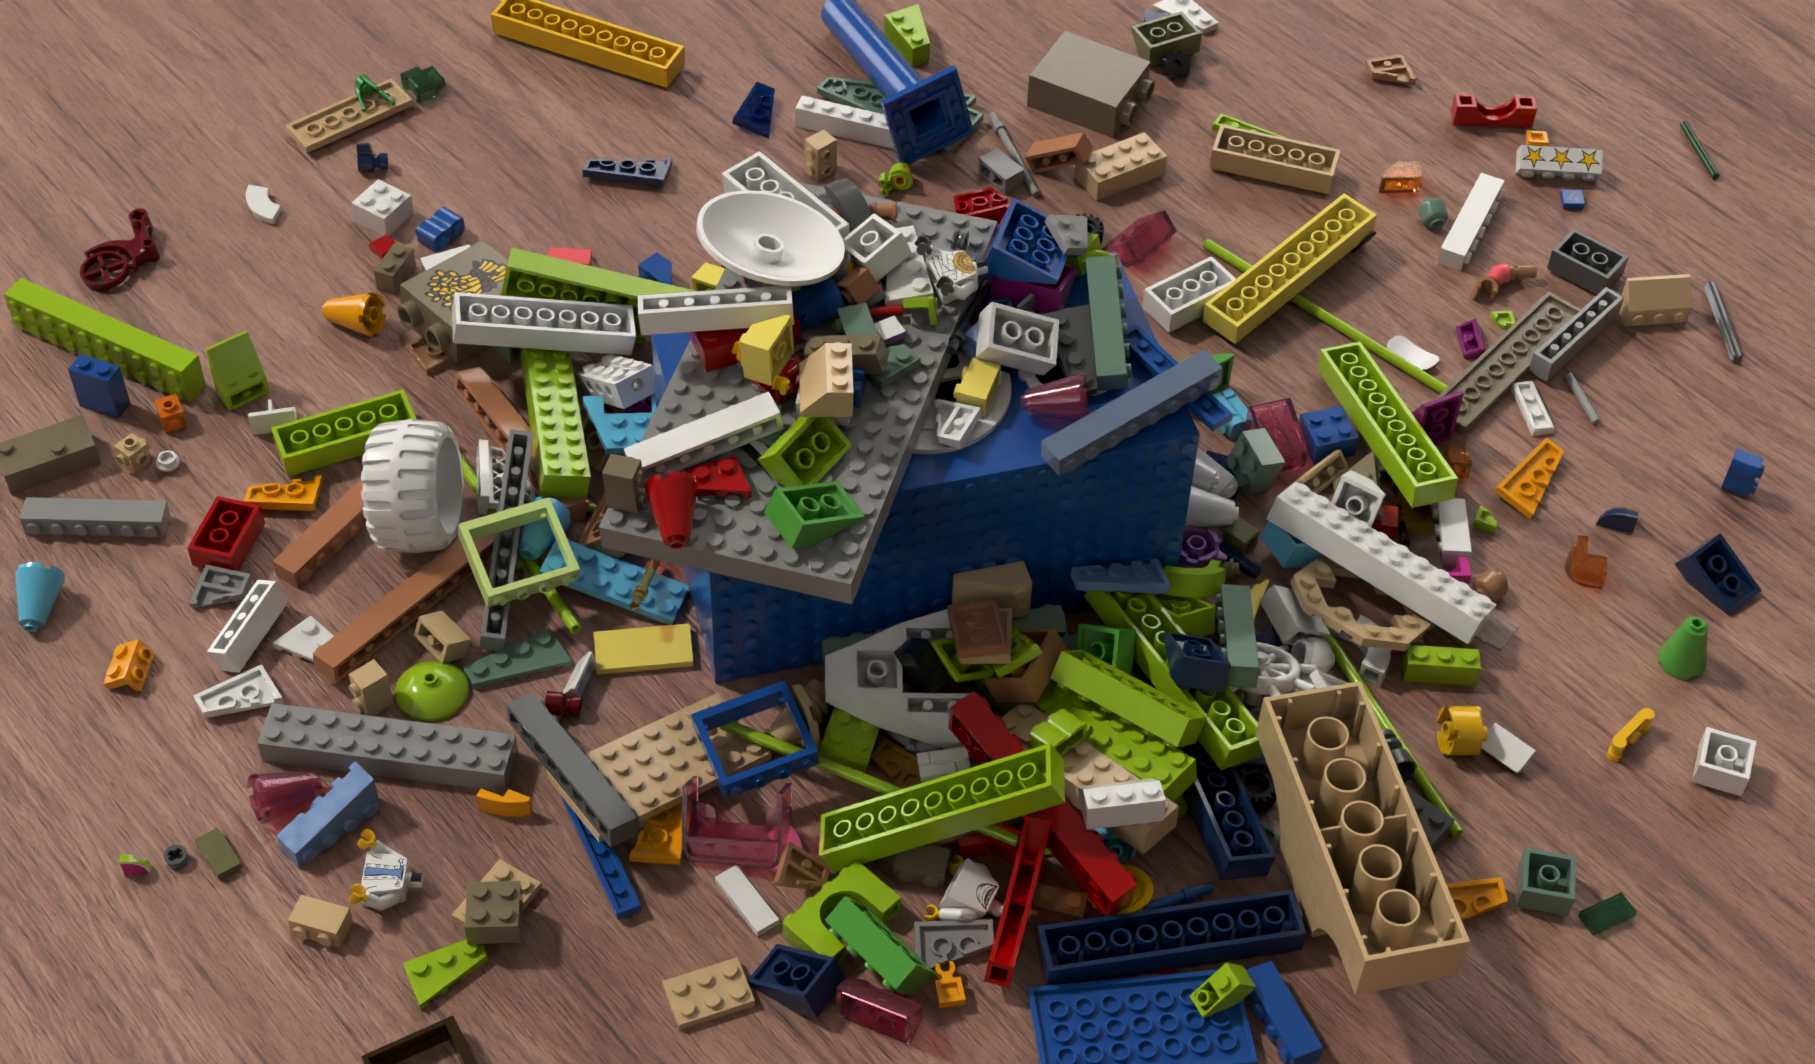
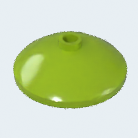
[395,660,469,722]

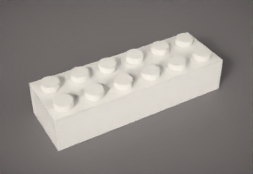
[721,151,850,239]

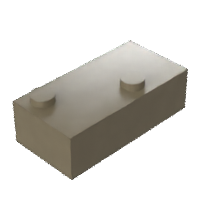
[0,415,101,495]

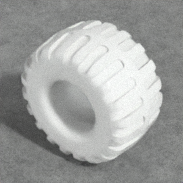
[361,419,464,554]

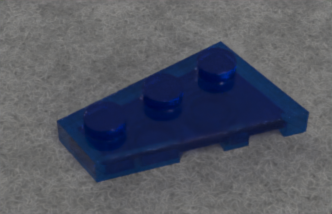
[732,82,775,139]

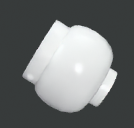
[1290,637,1335,673]

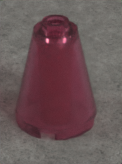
[1021,372,1089,422]
[247,771,322,824]

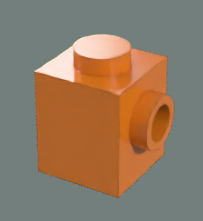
[154,394,187,434]

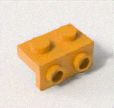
[103,639,154,692]

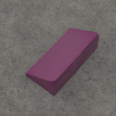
[1456,318,1487,359]

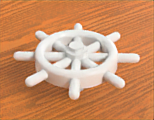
[1217,642,1318,706]

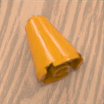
[322,293,386,336]

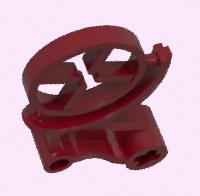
[80,208,160,291]

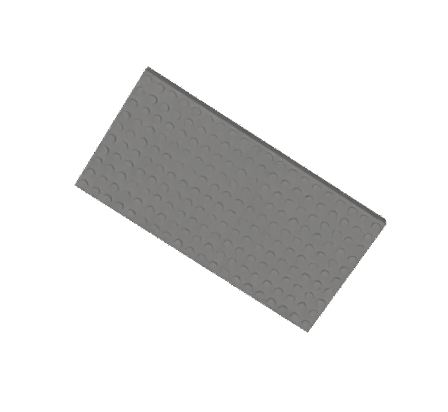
[599,182,997,604]

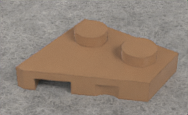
[1365,55,1416,85]

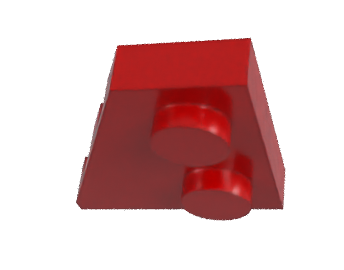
[685,455,752,498]

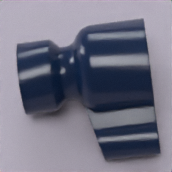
[356,143,388,172]

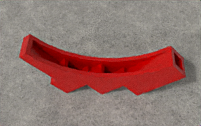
[984,812,1053,988]

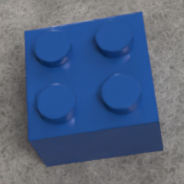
[1297,405,1359,464]

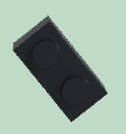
[894,637,951,694]

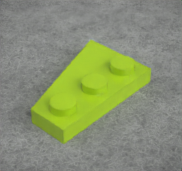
[403,939,488,1010]

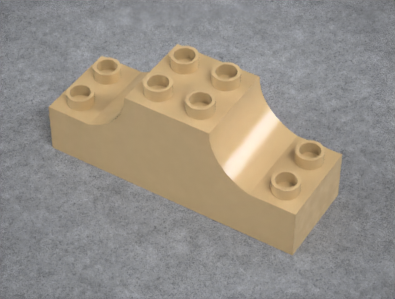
[1256,681,1470,995]

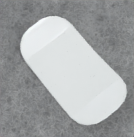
[1387,336,1439,370]

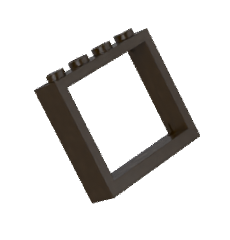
[361,1015,477,1064]

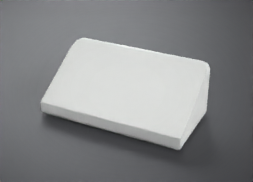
[563,651,595,698]
[1481,723,1536,773]

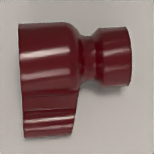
[545,691,582,723]

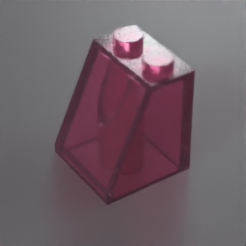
[1244,398,1308,472]

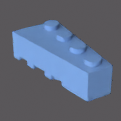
[276,762,381,868]

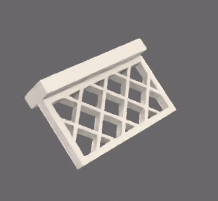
[476,439,535,515]

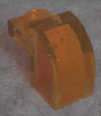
[1564,535,1607,589]

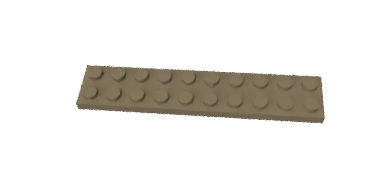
[1434,291,1581,433]

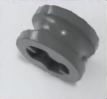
[951,228,969,251]
[164,844,189,870]

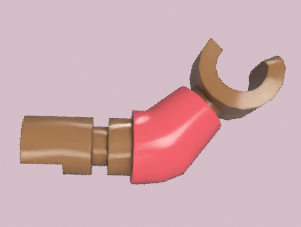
[1471,263,1537,302]

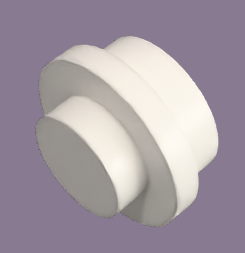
[156,450,180,472]

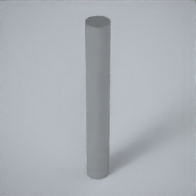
[1565,373,1601,425]

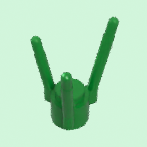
[355,74,395,112]

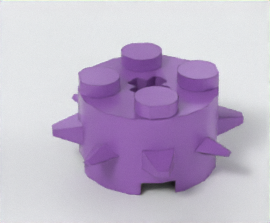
[1178,525,1227,568]

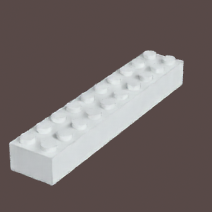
[1266,482,1497,644]

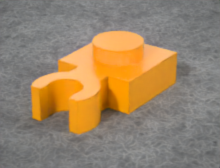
[934,961,966,1009]

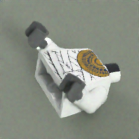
[915,235,988,305]

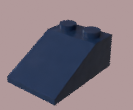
[1674,533,1762,615]
[1164,631,1231,694]
[747,944,847,1018]

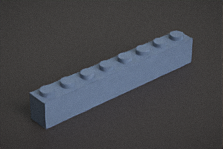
[1041,349,1222,476]

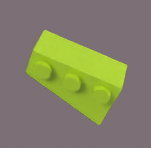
[884,4,930,67]

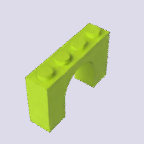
[783,860,901,965]

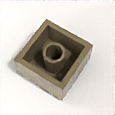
[464,881,523,944]

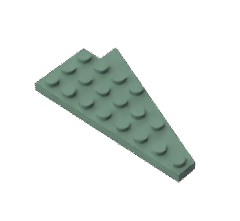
[817,77,984,153]

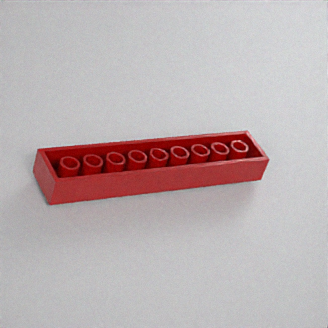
[948,691,1137,916]

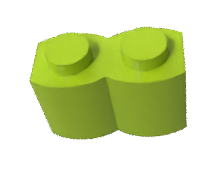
[1029,709,1087,757]

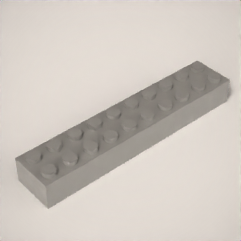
[257,703,518,792]

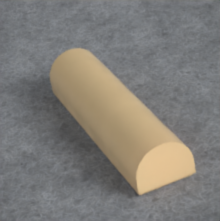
[1273,450,1349,502]

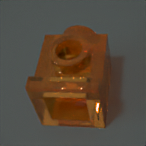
[1444,442,1472,479]

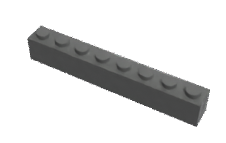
[507,693,639,847]

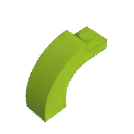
[1160,560,1227,598]

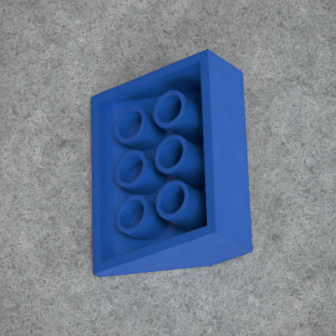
[984,198,1068,284]

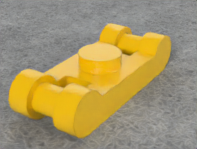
[1607,708,1655,762]

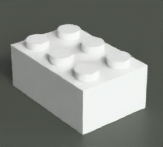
[976,302,1059,376]

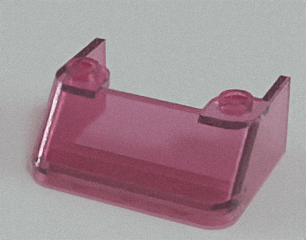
[682,776,792,868]

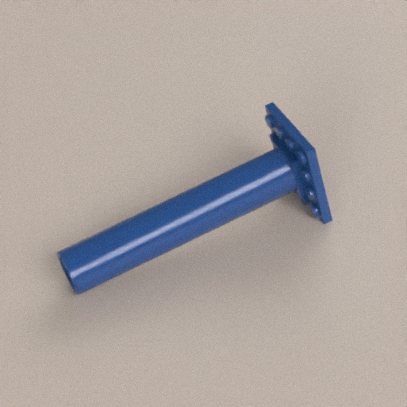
[821,0,974,165]

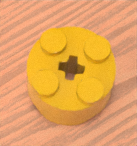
[1437,706,1488,756]

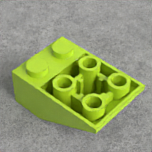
[206,330,270,411]

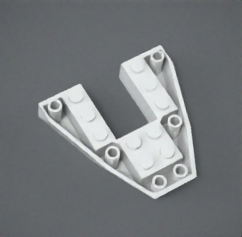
[825,601,974,749]

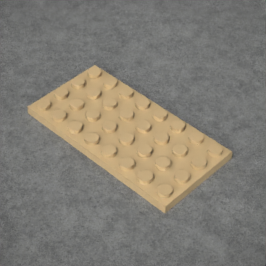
[547,693,772,842]

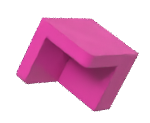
[1442,557,1472,585]

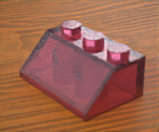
[1102,210,1177,267]
[836,977,923,1045]

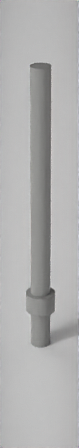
[988,112,1040,198]

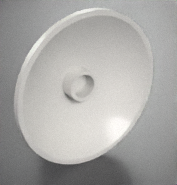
[696,190,845,288]

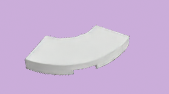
[246,185,281,225]

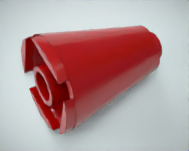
[644,471,698,549]

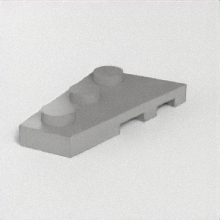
[914,919,994,969]

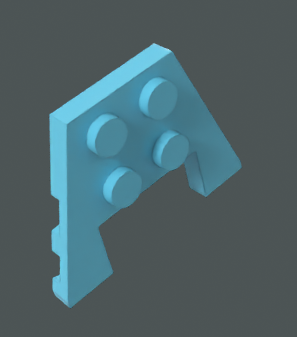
[583,394,656,454]

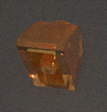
[1379,160,1423,193]

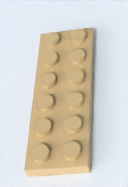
[285,78,413,153]

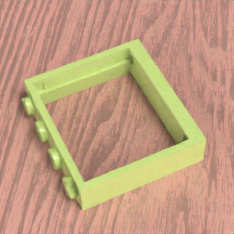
[458,498,580,608]

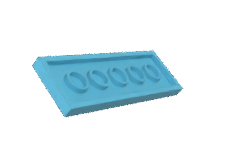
[539,539,689,625]

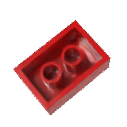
[187,496,265,571]

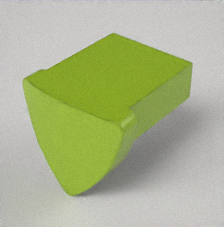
[903,297,938,325]

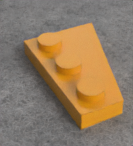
[243,475,323,511]

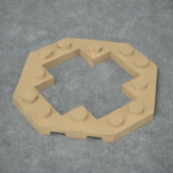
[1290,554,1435,651]

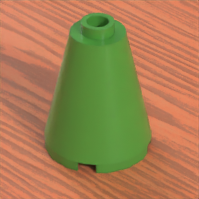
[1658,617,1708,680]

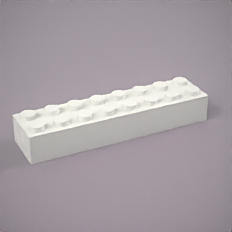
[452,292,636,355]

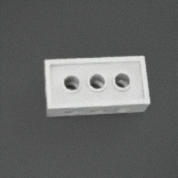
[576,354,655,409]

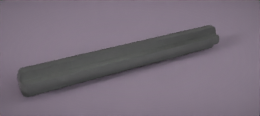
[1704,281,1743,363]

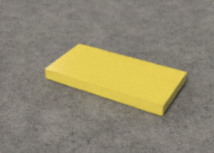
[594,623,694,675]

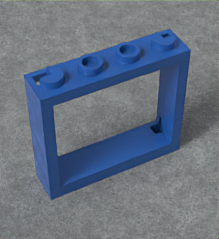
[691,680,819,799]

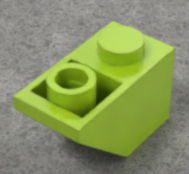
[1190,962,1256,1018]

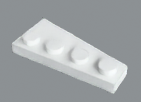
[885,225,934,307]

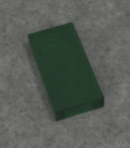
[1578,892,1637,936]

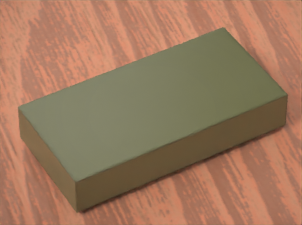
[194,827,243,880]

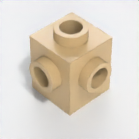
[114,433,152,475]

